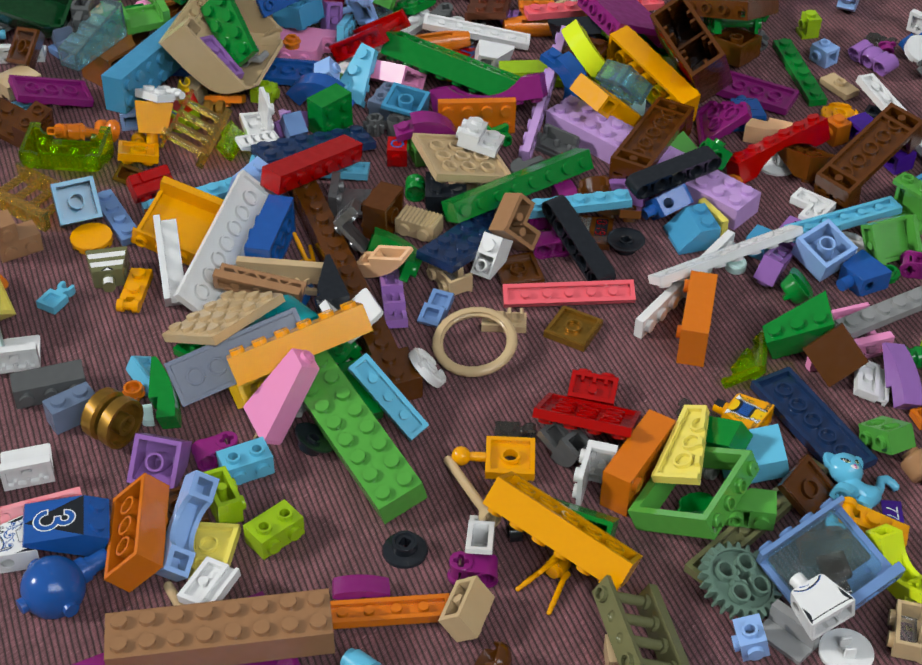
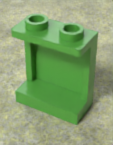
[115,0,171,35]
[891,172,922,236]
[860,214,922,265]

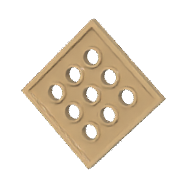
[411,133,511,184]
[162,290,286,346]

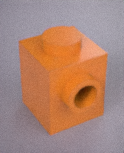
[826,113,852,148]

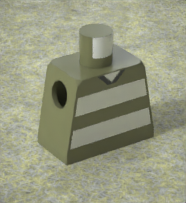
[85,246,130,292]

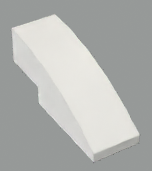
[465,515,495,555]

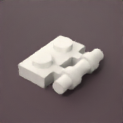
[135,85,185,103]

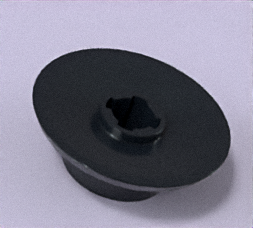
[607,227,645,256]
[295,422,333,457]
[382,530,428,569]

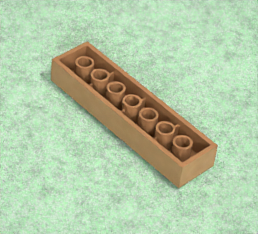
[104,588,335,665]

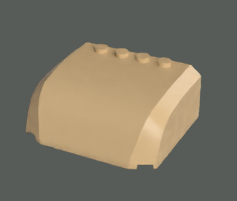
[158,0,283,95]

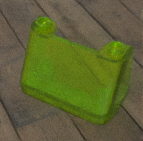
[18,122,114,172]

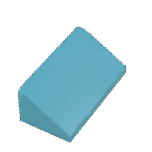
[126,355,151,396]

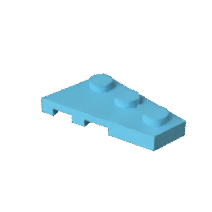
[337,14,356,62]
[340,42,379,108]

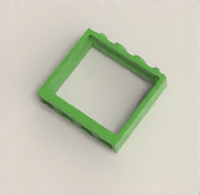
[628,446,760,540]

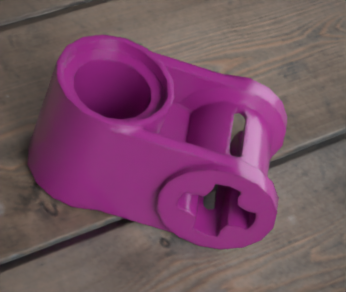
[533,230,570,259]
[899,250,922,279]
[191,431,238,472]
[447,551,498,588]

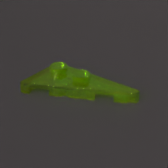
[721,330,767,389]

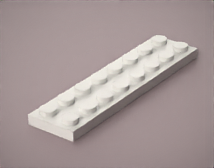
[173,169,275,312]

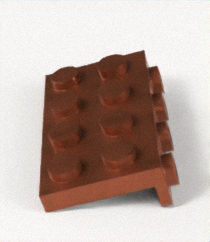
[465,0,512,22]

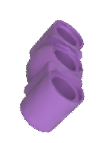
[848,39,899,76]

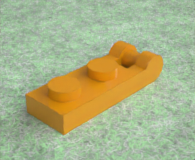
[116,268,153,313]
[838,496,910,547]

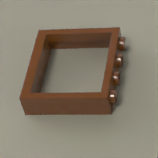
[688,0,779,21]

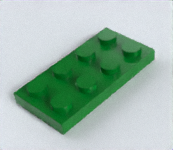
[200,0,259,67]

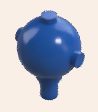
[15,548,107,619]

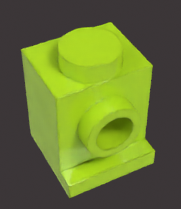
[795,10,822,40]
[250,80,280,103]

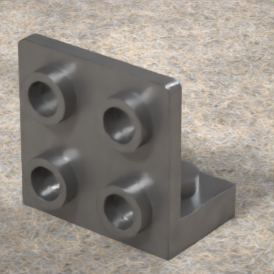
[328,172,372,218]
[333,197,369,254]

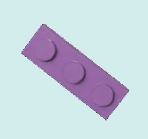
[200,35,244,79]

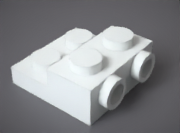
[455,116,505,158]

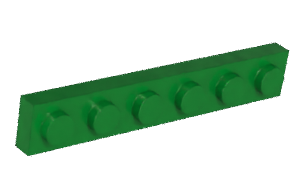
[772,38,828,107]

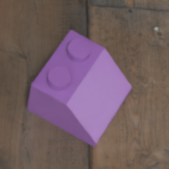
[127,433,192,489]

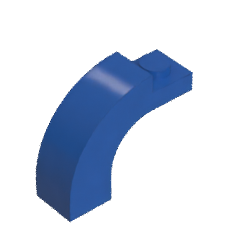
[540,47,588,102]
[286,73,355,107]

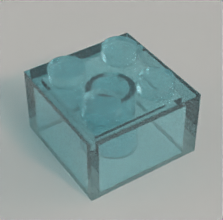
[595,59,653,105]

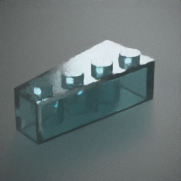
[58,0,127,71]

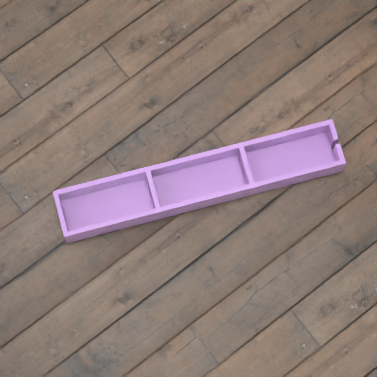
[546,95,761,230]

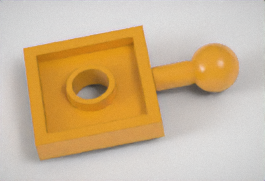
[117,132,159,166]
[451,436,535,481]

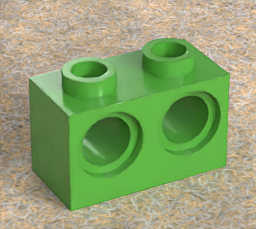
[858,416,916,455]

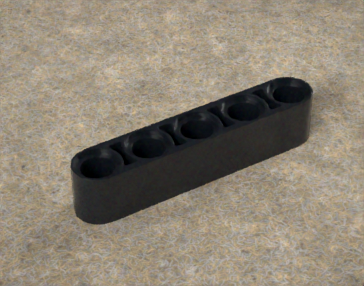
[625,146,722,200]
[542,195,616,281]

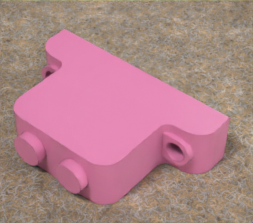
[276,26,337,61]

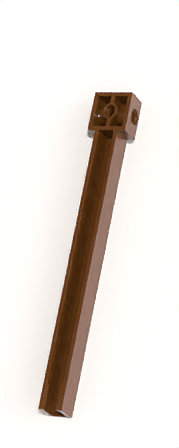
[288,180,423,401]

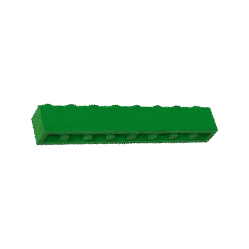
[441,148,594,223]

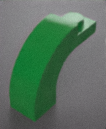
[367,227,422,283]

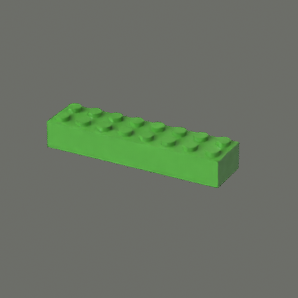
[302,350,428,524]

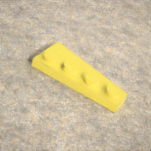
[651,405,710,485]
[188,522,241,580]

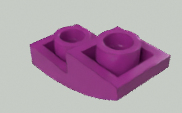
[332,574,391,600]

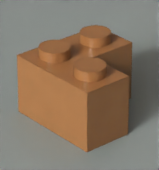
[488,193,541,251]
[0,209,44,263]

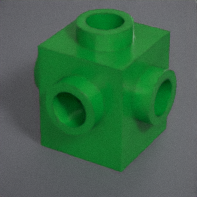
[699,137,733,170]

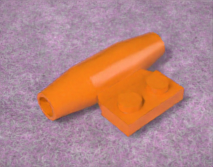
[502,0,554,37]
[415,31,471,74]

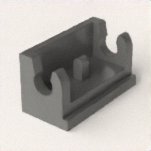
[535,123,580,157]

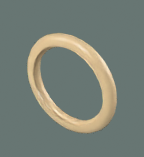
[432,307,518,377]

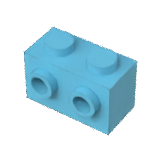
[216,437,275,485]

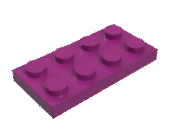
[715,70,799,116]
[8,75,94,108]

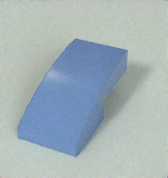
[417,288,455,328]

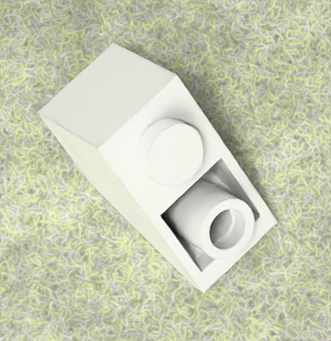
[475,39,515,67]
[470,232,513,280]

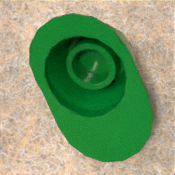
[780,267,813,305]

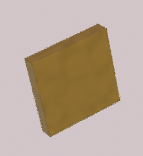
[543,305,603,352]

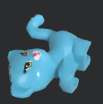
[823,452,899,517]

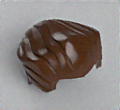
[577,175,612,194]

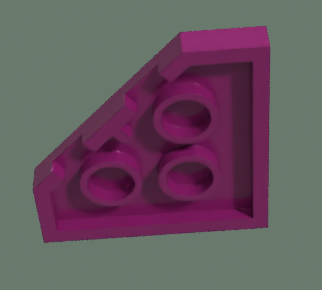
[696,101,752,145]

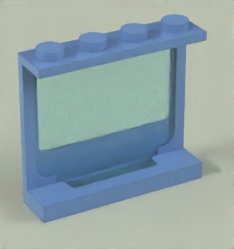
[756,495,906,610]

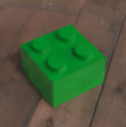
[307,83,353,133]

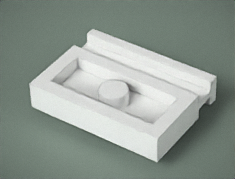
[853,360,889,407]
[177,556,241,604]

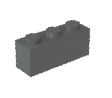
[9,359,86,409]

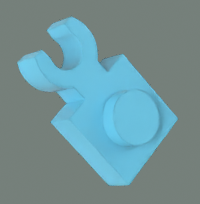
[36,281,76,315]

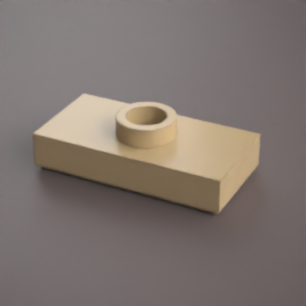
[819,72,860,101]

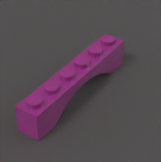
[429,72,548,112]

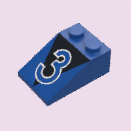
[22,495,110,557]

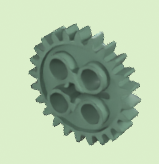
[697,541,782,621]

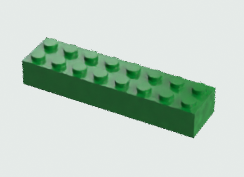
[380,31,527,103]

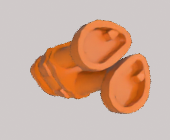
[47,119,120,143]

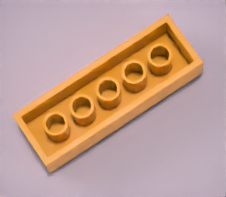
[606,25,701,121]
[226,300,373,386]
[483,471,643,591]

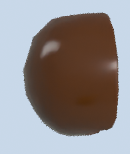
[475,641,512,665]

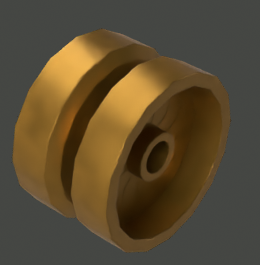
[81,387,144,449]

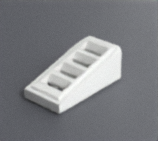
[234,130,279,151]

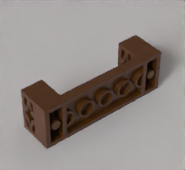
[609,96,695,179]
[0,97,55,155]
[814,102,922,210]

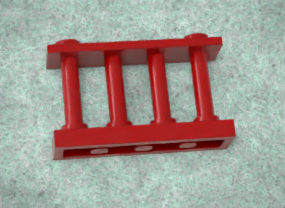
[328,9,411,63]

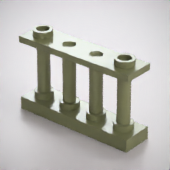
[592,575,690,665]

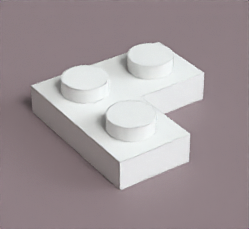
[789,187,837,220]

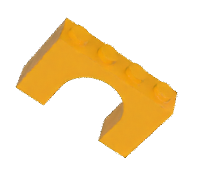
[569,73,642,127]

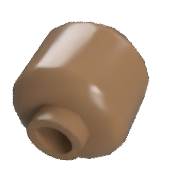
[900,446,922,483]

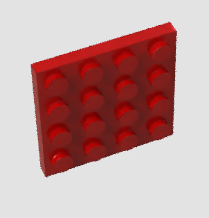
[532,392,642,440]

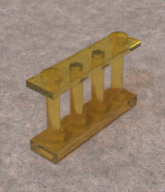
[159,89,233,169]
[0,162,59,232]

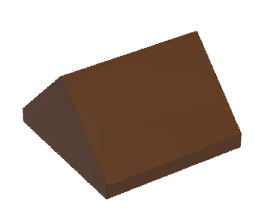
[6,26,45,69]

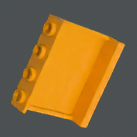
[131,176,224,266]

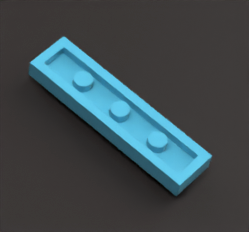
[348,353,429,442]

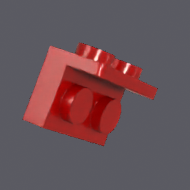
[567,368,619,406]

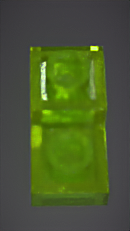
[215,121,245,161]

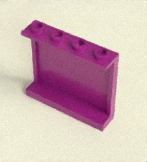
[577,0,663,48]

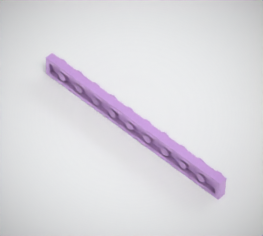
[518,25,567,161]

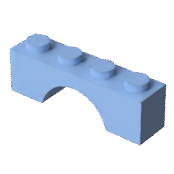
[155,470,220,582]

